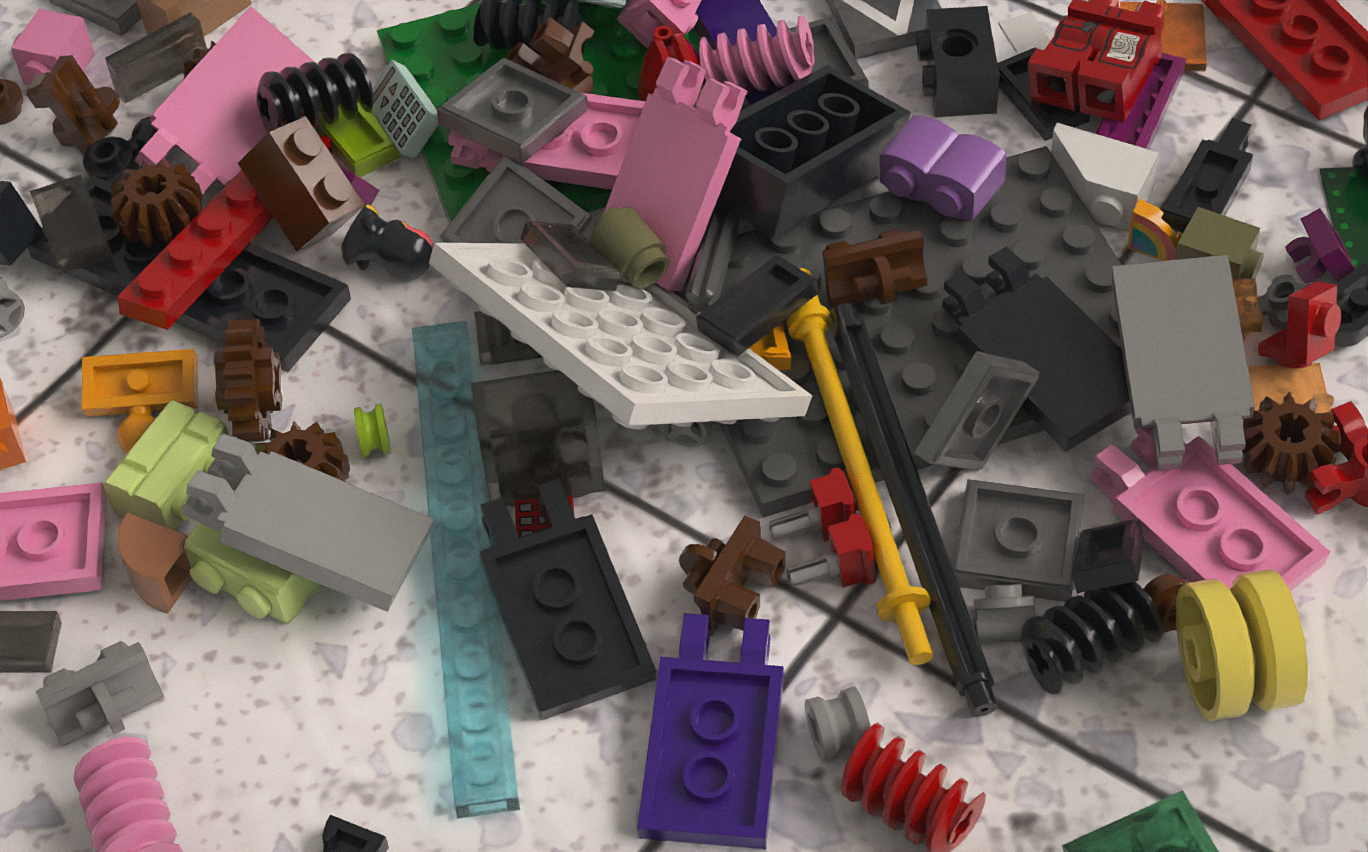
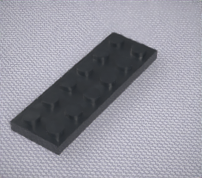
[28,175,351,372]

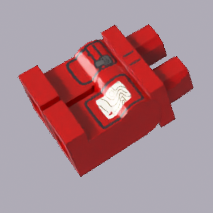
[1028,0,1164,123]

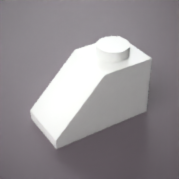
[1051,123,1159,232]

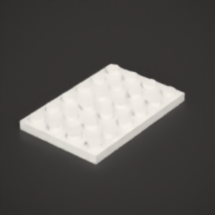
[429,243,812,430]

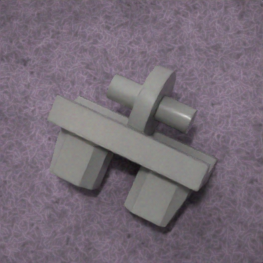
[35,641,164,746]

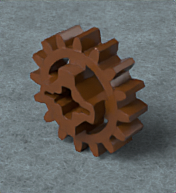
[214,319,283,442]

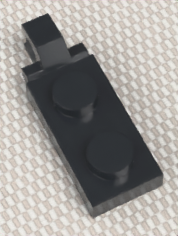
[1161,118,1254,233]

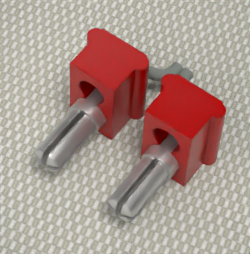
[769,468,891,588]

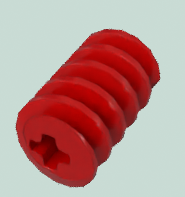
[841,723,986,852]

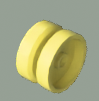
[1176,569,1308,721]

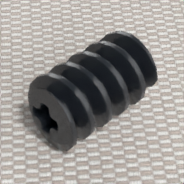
[473,0,587,56]
[256,53,373,133]
[1021,582,1163,695]

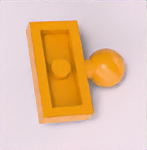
[82,349,198,454]

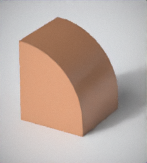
[118,512,192,614]

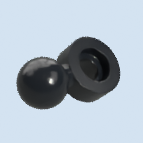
[83,117,158,184]

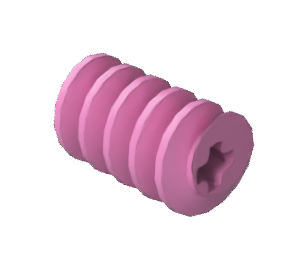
[699,15,815,95]
[73,737,182,852]

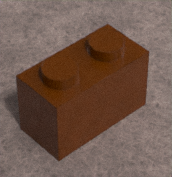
[238,117,365,252]

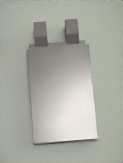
[1111,255,1255,471]
[182,433,434,612]

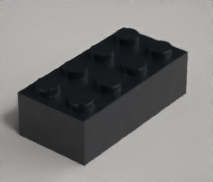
[715,65,911,238]

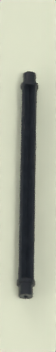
[830,303,998,717]

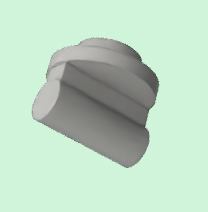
[973,584,1037,642]

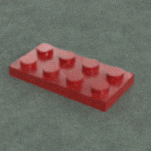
[1201,0,1368,120]

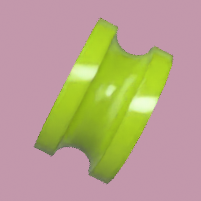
[354,403,391,458]

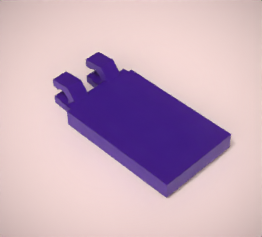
[637,613,784,849]

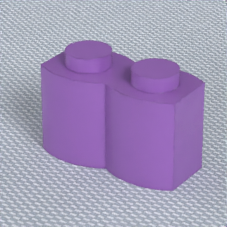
[879,115,1006,221]

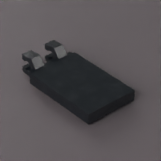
[942,247,1131,452]
[479,478,657,721]

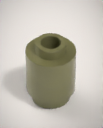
[591,207,670,289]

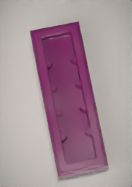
[1096,53,1186,150]

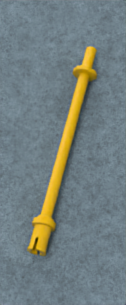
[786,268,933,665]

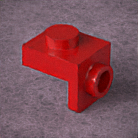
[1258,281,1341,369]

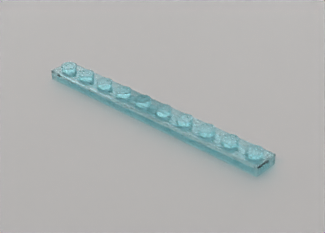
[412,321,520,819]

